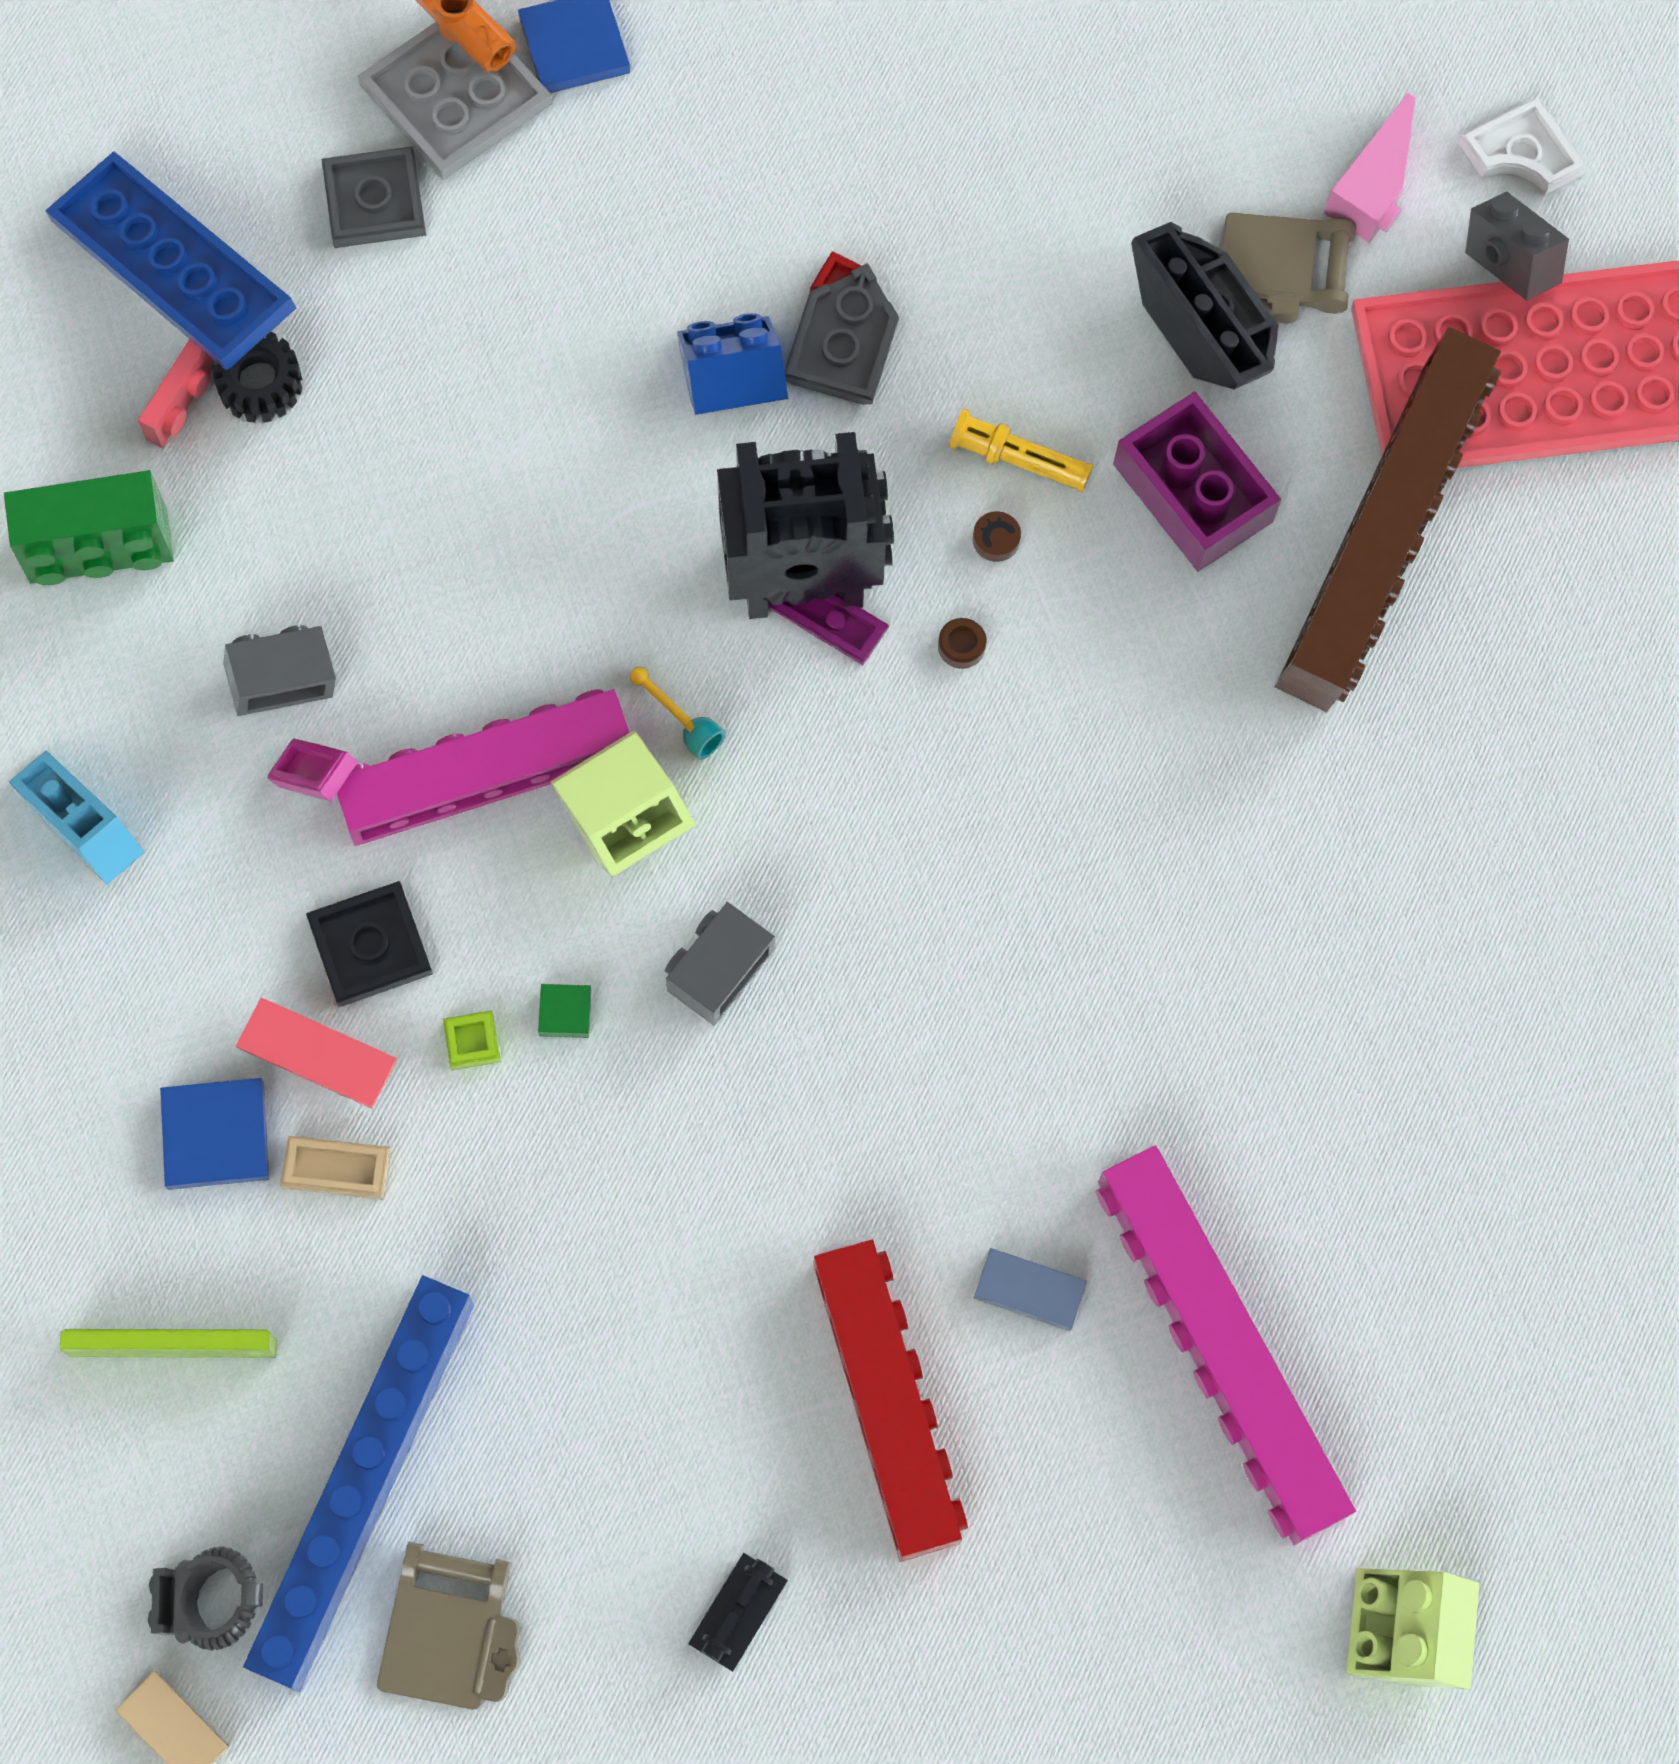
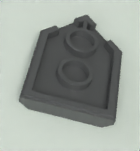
[784,263,899,405]

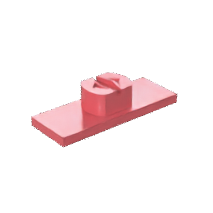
[236,997,397,1109]

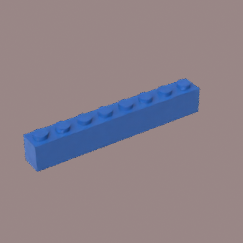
[243,1275,475,1692]

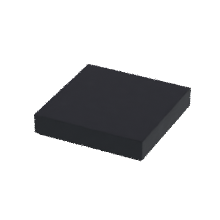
[306,881,433,1007]

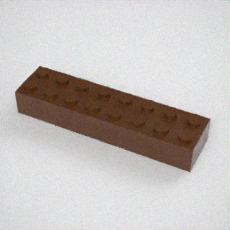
[1275,327,1501,712]

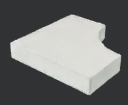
[1458,96,1587,195]

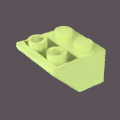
[550,730,696,877]
[1346,1568,1479,1689]

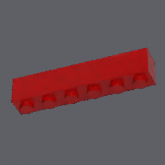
[813,1239,968,1562]

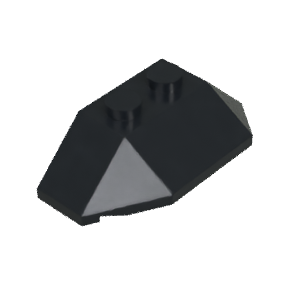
[1131,222,1278,389]

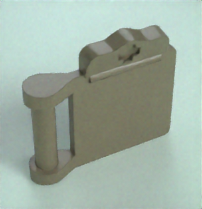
[1222,213,1356,323]
[377,1541,521,1710]

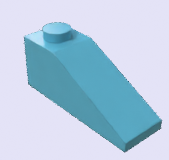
[9,751,145,885]

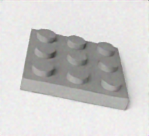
[358,10,552,180]

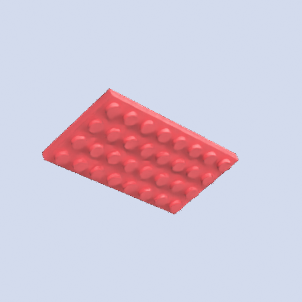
[1351,260,1679,468]

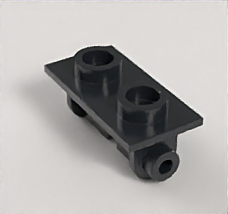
[688,1552,788,1672]

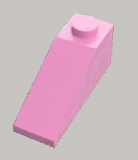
[1324,93,1416,243]

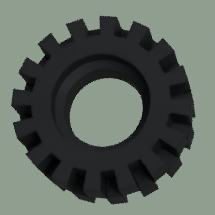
[212,332,302,423]

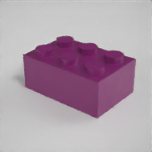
[1113,391,1282,572]

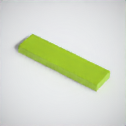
[59,1329,277,1358]

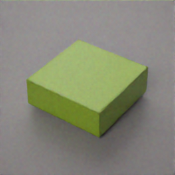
[443,1010,501,1071]

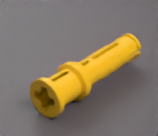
[948,408,1094,493]

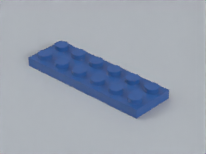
[45,151,297,371]

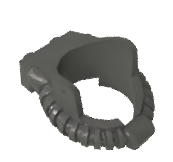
[148,1546,263,1651]

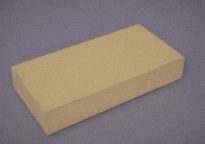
[280,1136,391,1200]
[115,1671,230,1764]

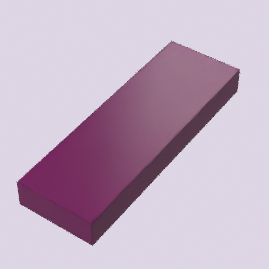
[768,593,889,665]

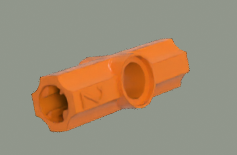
[415,0,516,73]

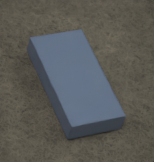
[973,1248,1087,1331]

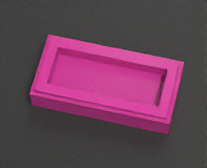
[267,738,358,802]

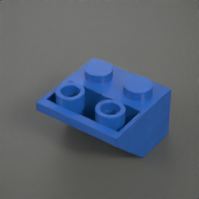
[677,313,788,415]

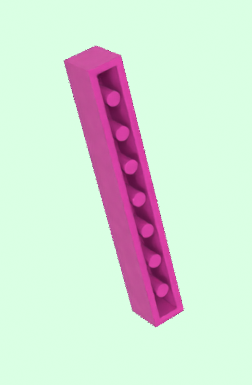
[1096,1145,1357,1546]

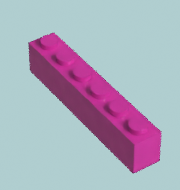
[337,689,630,847]

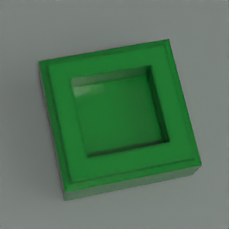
[538,984,592,1038]

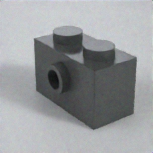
[1465,191,1569,301]
[223,625,336,716]
[665,902,775,1026]

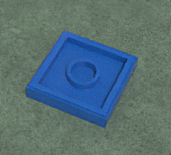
[518,0,630,93]
[160,1078,269,1190]

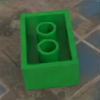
[4,470,174,585]

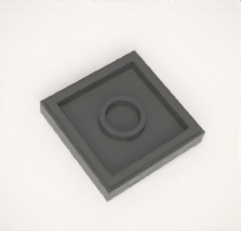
[321,146,426,248]

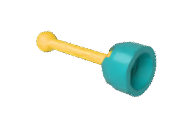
[630,667,726,760]

